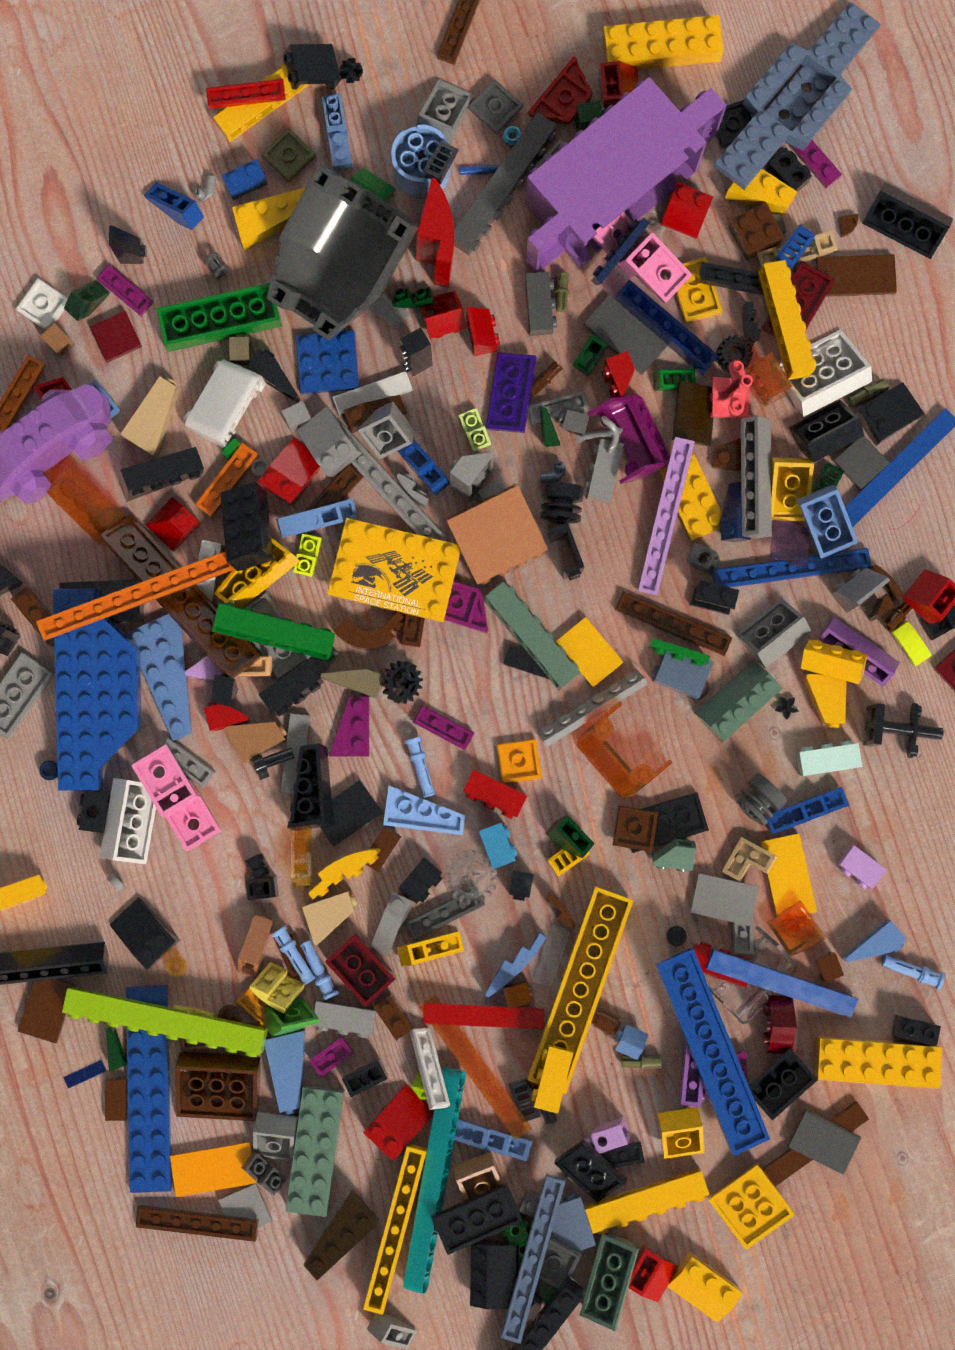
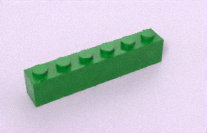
[212,603,336,661]

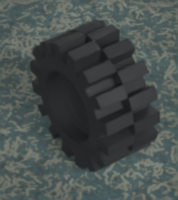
[716,335,753,373]

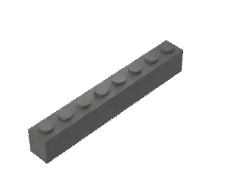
[454,112,557,255]

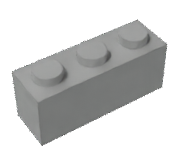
[584,439,624,504]
[312,1000,376,1038]

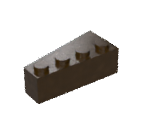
[303,1189,379,1281]

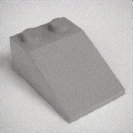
[416,79,474,145]
[297,406,363,477]
[832,568,890,613]

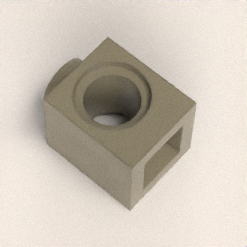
[229,334,251,365]

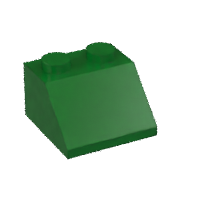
[350,168,396,202]

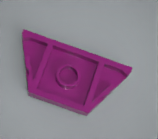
[444,581,488,634]

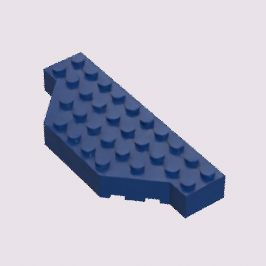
[53,588,142,791]

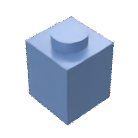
[614,1024,648,1060]

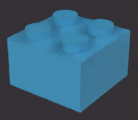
[479,822,518,869]

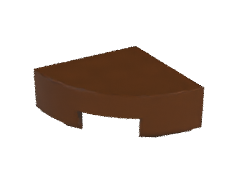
[838,214,858,238]

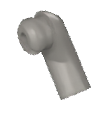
[194,175,216,201]

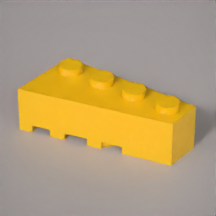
[232,187,306,251]
[214,538,300,609]

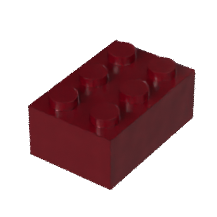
[325,933,397,1007]

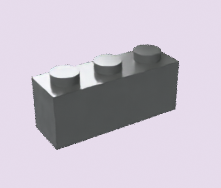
[525,272,557,336]

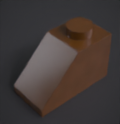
[503,981,534,1009]

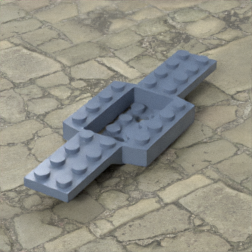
[713,2,881,190]

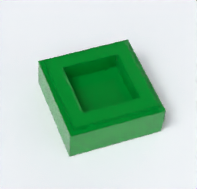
[221,438,241,460]

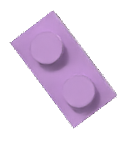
[836,845,887,889]

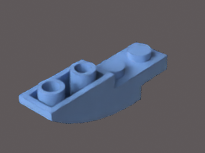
[322,93,353,171]
[276,498,358,538]

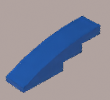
[765,786,850,834]

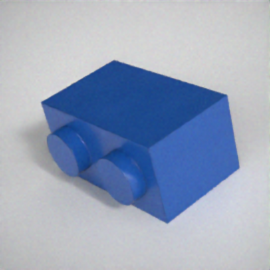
[222,159,267,200]

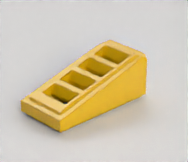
[547,849,590,877]

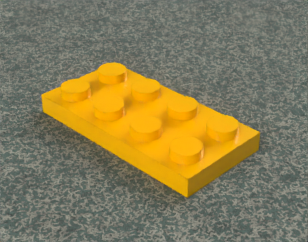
[658,454,722,542]

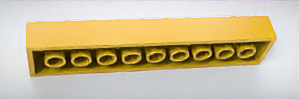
[527,886,634,1094]

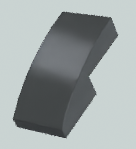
[241,1152,287,1196]

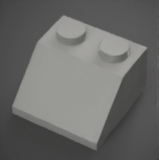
[357,401,415,459]
[253,1112,298,1161]

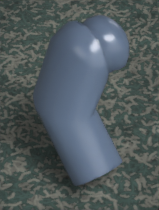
[540,461,566,483]

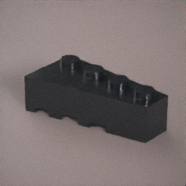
[119,447,204,502]
[287,743,333,831]

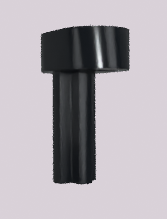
[252,747,295,780]

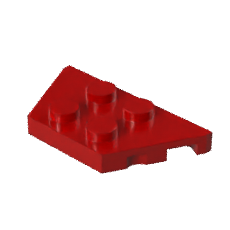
[527,56,593,125]

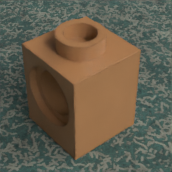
[40,323,75,358]

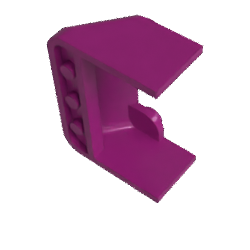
[587,395,671,484]

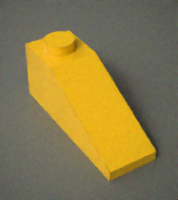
[397,931,464,967]

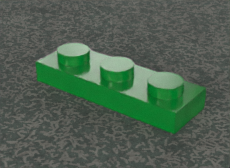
[648,638,710,667]

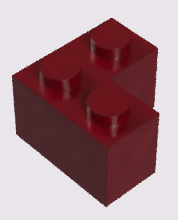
[763,995,797,1053]

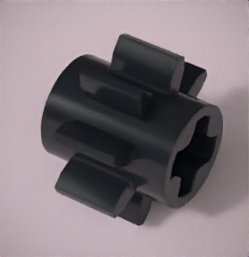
[339,58,363,83]

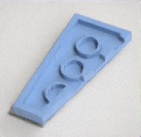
[383,785,465,835]

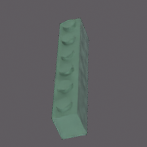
[483,582,580,691]

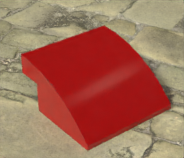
[416,178,455,288]

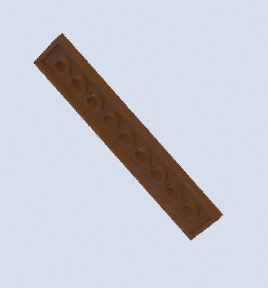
[100,514,261,679]

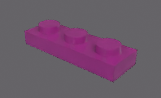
[789,140,842,189]

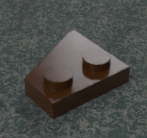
[712,438,741,471]

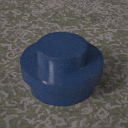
[39,760,58,780]

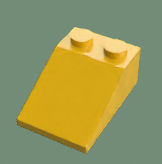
[771,457,814,521]

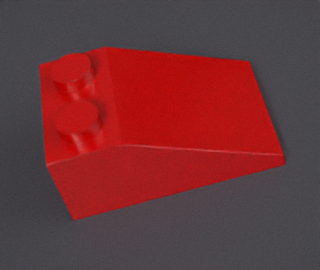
[258,438,321,508]
[363,1084,434,1161]

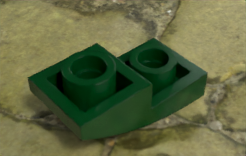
[391,286,434,308]

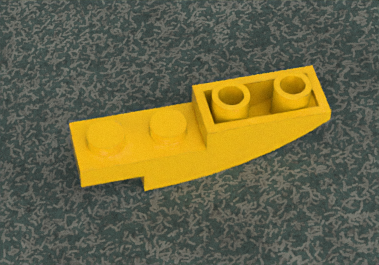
[308,848,381,899]

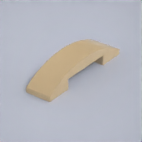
[757,231,838,266]

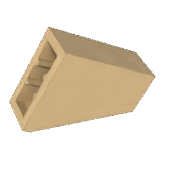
[302,891,357,946]

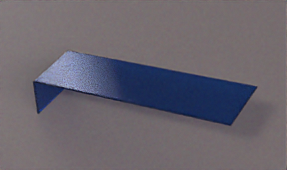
[63,1060,107,1088]

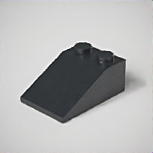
[855,382,925,446]
[110,897,180,970]

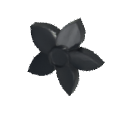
[775,697,799,720]

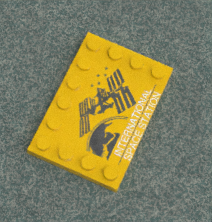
[327,518,461,623]

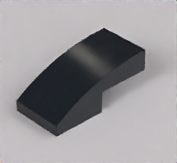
[922,605,955,641]

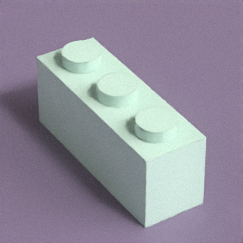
[796,740,863,777]

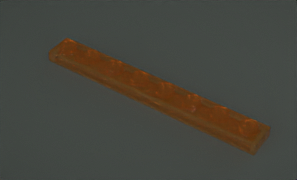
[419,995,532,1140]

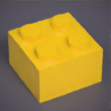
[658,1107,704,1159]

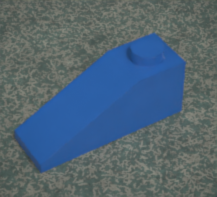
[144,182,204,230]

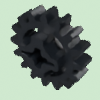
[380,660,423,704]

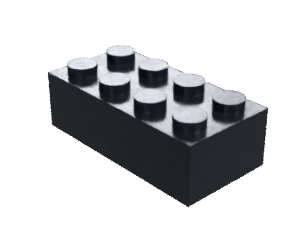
[220,481,273,571]
[59,579,144,623]

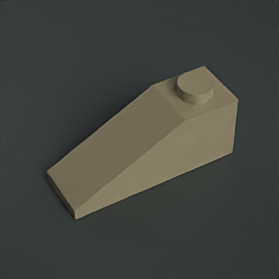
[320,667,385,699]

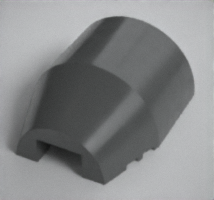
[267,165,419,340]

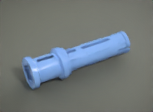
[404,736,435,798]
[271,925,315,985]
[300,940,339,1001]
[882,955,945,990]

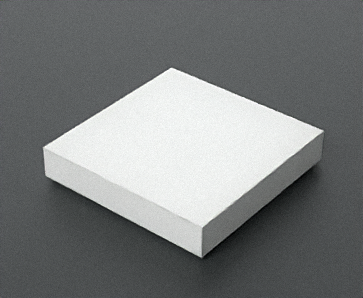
[15,278,71,329]

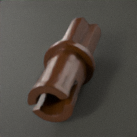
[531,360,563,395]
[883,601,912,632]

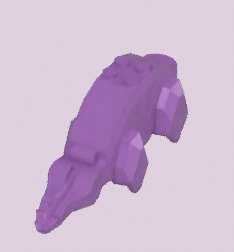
[0,384,113,504]

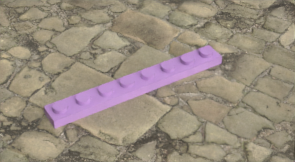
[638,437,695,596]

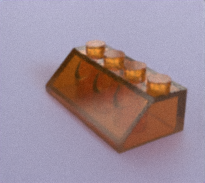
[47,459,126,545]

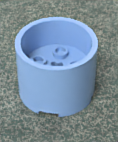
[391,124,451,199]

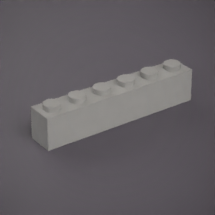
[741,416,772,539]

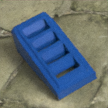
[775,225,815,269]

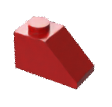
[204,702,251,732]

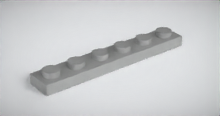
[537,670,648,747]

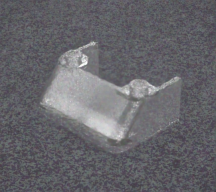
[708,925,797,1024]

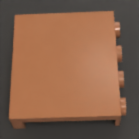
[444,484,548,585]

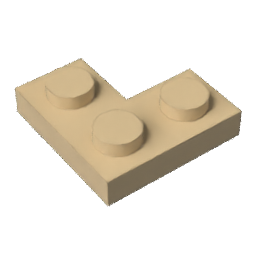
[722,837,777,882]

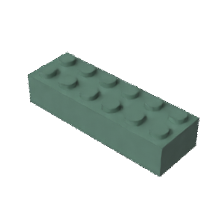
[285,1084,345,1217]

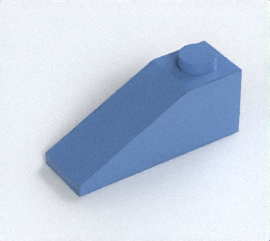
[841,920,907,962]

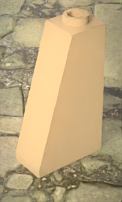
[120,376,179,459]

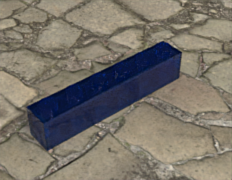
[615,280,719,376]

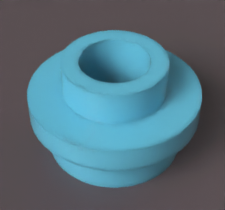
[503,126,522,146]

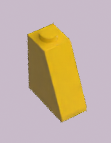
[803,674,847,728]
[0,874,47,912]

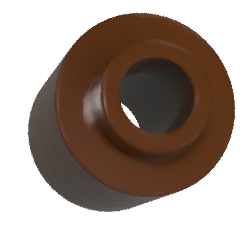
[591,1008,621,1035]

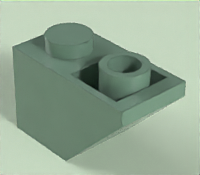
[652,839,696,872]

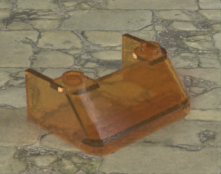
[577,702,673,798]

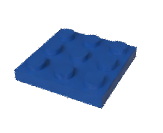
[296,330,359,394]

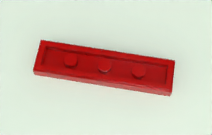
[206,79,286,109]

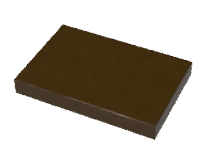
[672,381,714,446]

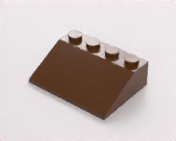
[176,1052,261,1121]

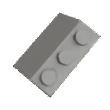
[736,598,812,668]

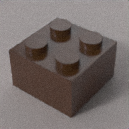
[729,202,784,261]

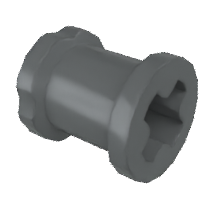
[203,252,229,279]

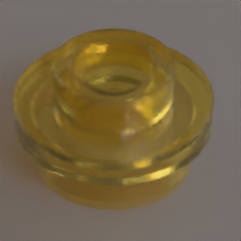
[166,956,187,977]

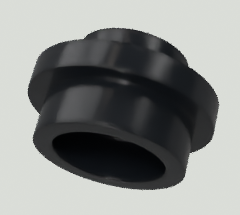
[666,926,687,946]

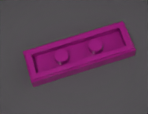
[96,264,154,317]
[413,705,474,750]

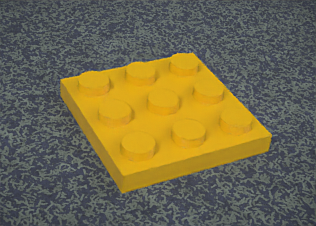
[708,1163,795,1250]

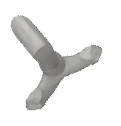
[575,416,623,454]

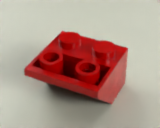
[598,61,639,109]
[601,351,635,398]
[902,569,955,625]
[628,1244,679,1302]

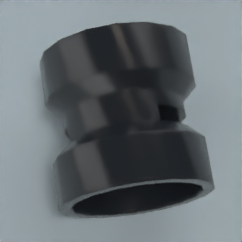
[244,853,270,879]

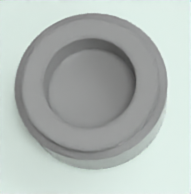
[251,458,270,478]
[107,874,126,893]

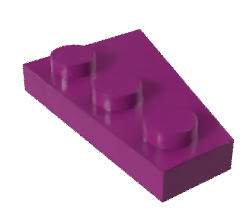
[329,697,369,757]

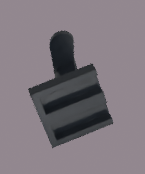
[863,703,944,758]

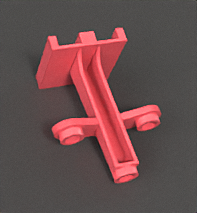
[710,360,753,419]

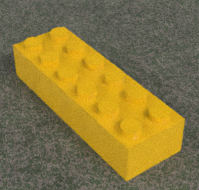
[602,15,724,70]
[814,1036,942,1089]

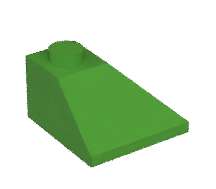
[265,998,319,1037]

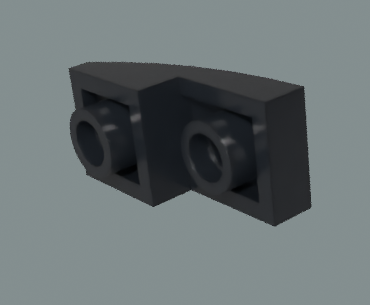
[742,301,761,347]

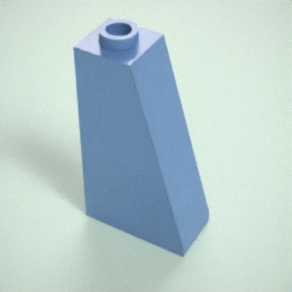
[265,1029,306,1115]

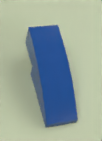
[397,439,450,496]

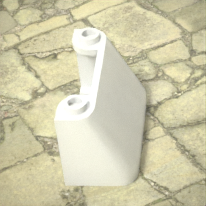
[184,359,266,448]

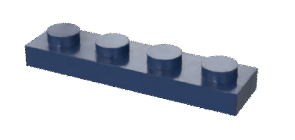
[591,218,650,286]

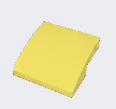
[250,962,304,1014]

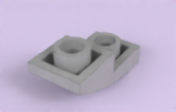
[397,473,429,509]

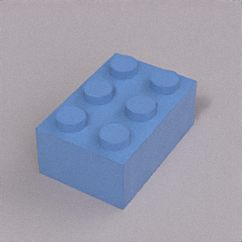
[796,485,858,559]

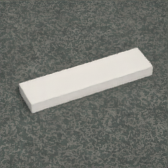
[333,371,413,417]
[410,1027,450,1110]

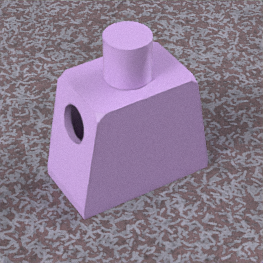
[582,1117,631,1153]

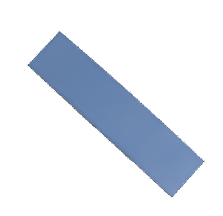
[485,932,547,997]
[452,1119,533,1161]

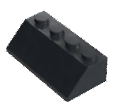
[862,182,953,259]

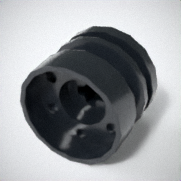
[540,482,584,524]

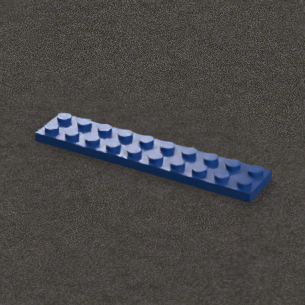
[655,948,770,1156]
[126,985,172,1193]

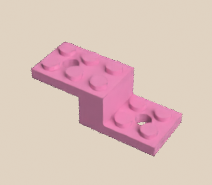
[593,212,692,303]
[131,744,222,852]

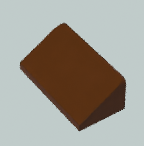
[869,594,895,621]

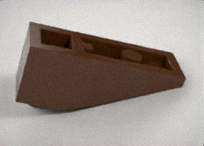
[344,395,407,433]

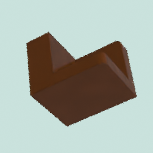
[816,951,844,983]

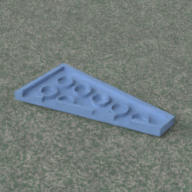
[126,614,192,741]

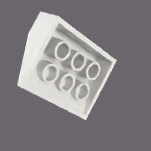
[772,329,872,417]

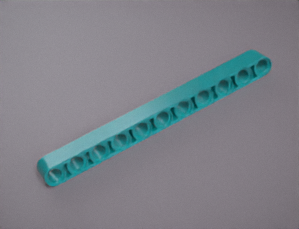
[403,1066,466,1294]

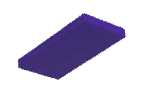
[485,352,537,433]

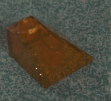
[767,900,827,956]

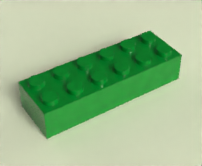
[156,283,282,352]

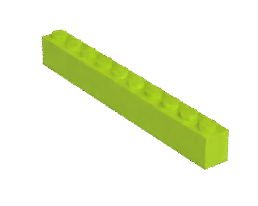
[62,987,268,1057]

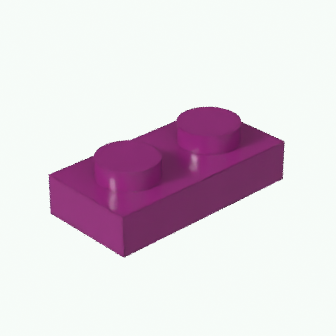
[309,1036,354,1077]

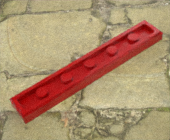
[423,1003,544,1029]

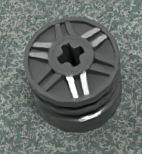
[734,773,788,826]

